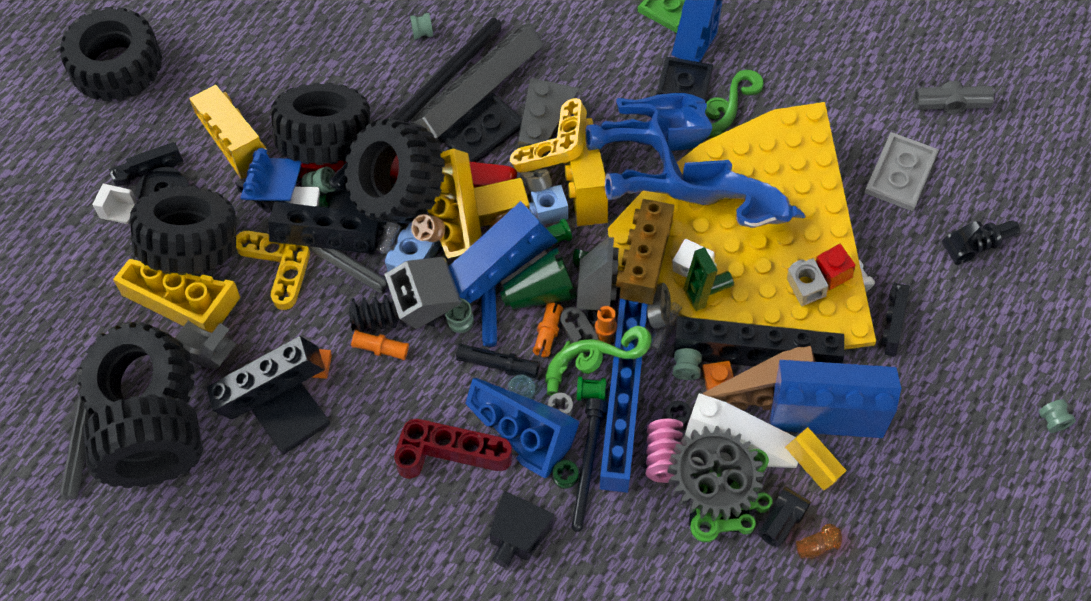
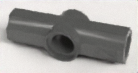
[913,81,994,114]

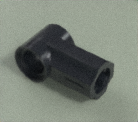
[758,486,811,548]

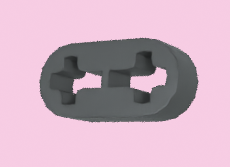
[520,168,552,192]
[647,283,671,329]
[560,307,598,355]

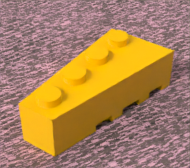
[189,85,268,179]
[563,118,608,226]
[427,149,482,260]
[113,259,241,333]

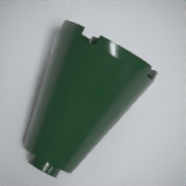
[500,248,577,310]

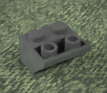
[577,237,619,310]
[384,257,462,329]

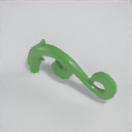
[705,70,764,138]
[545,326,652,396]

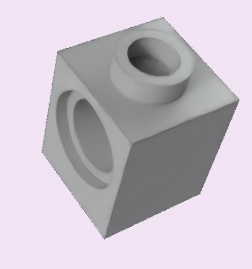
[787,258,828,307]

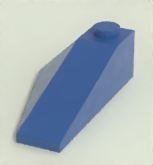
[465,378,580,478]

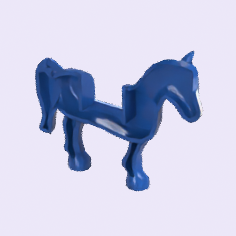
[585,93,805,228]

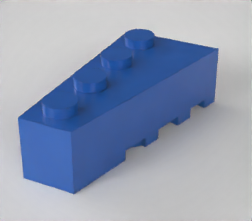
[449,201,558,304]

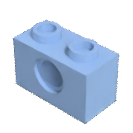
[385,222,441,272]

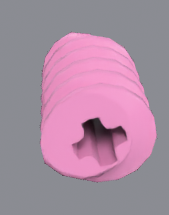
[646,419,683,483]

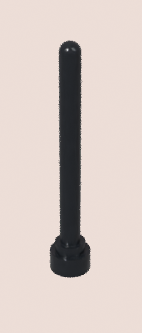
[571,398,608,532]

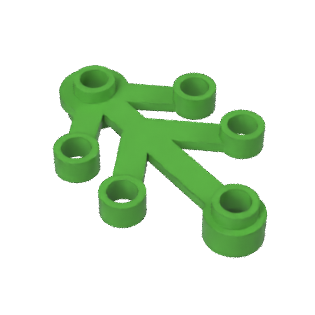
[690,449,772,542]

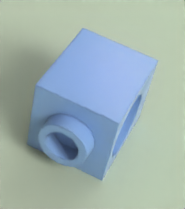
[529,185,568,225]

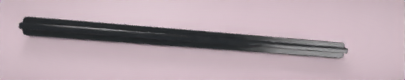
[329,18,501,191]

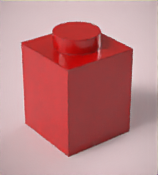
[816,243,856,291]

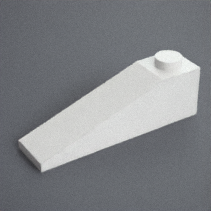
[685,393,798,468]

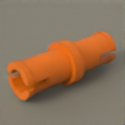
[533,303,563,357]
[595,306,617,344]
[351,330,409,360]

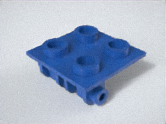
[240,148,302,201]

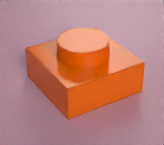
[702,361,734,391]

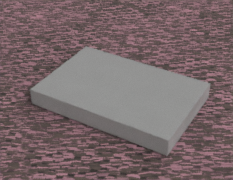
[864,132,939,211]

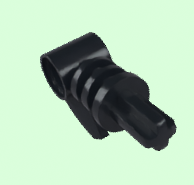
[942,220,1020,265]

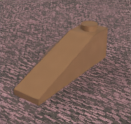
[703,346,816,411]

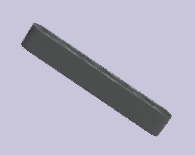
[410,22,543,138]

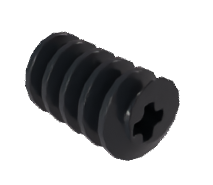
[349,295,407,332]

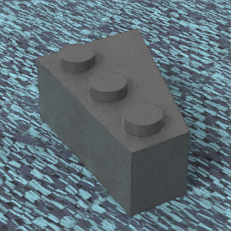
[516,78,579,157]

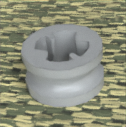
[548,393,573,416]

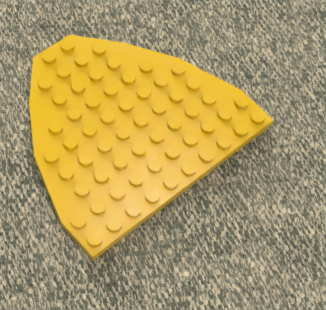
[608,102,876,350]

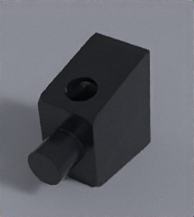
[489,491,555,568]

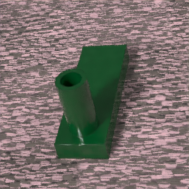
[683,247,734,311]

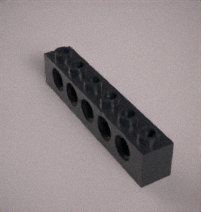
[673,316,844,366]

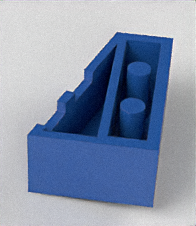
[671,0,723,62]

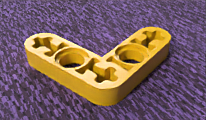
[510,98,587,173]
[236,231,310,310]

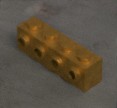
[616,199,675,305]

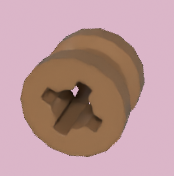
[411,214,445,243]

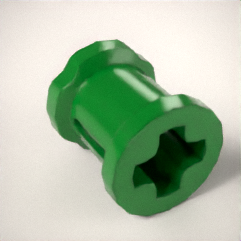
[546,218,572,249]
[577,376,606,401]

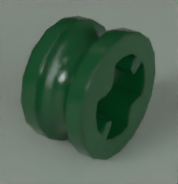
[553,460,579,489]

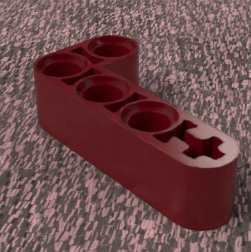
[394,419,512,479]

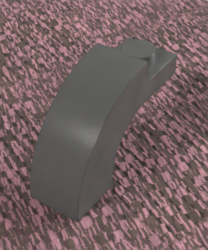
[175,320,236,369]

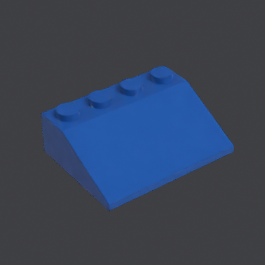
[769,360,901,438]

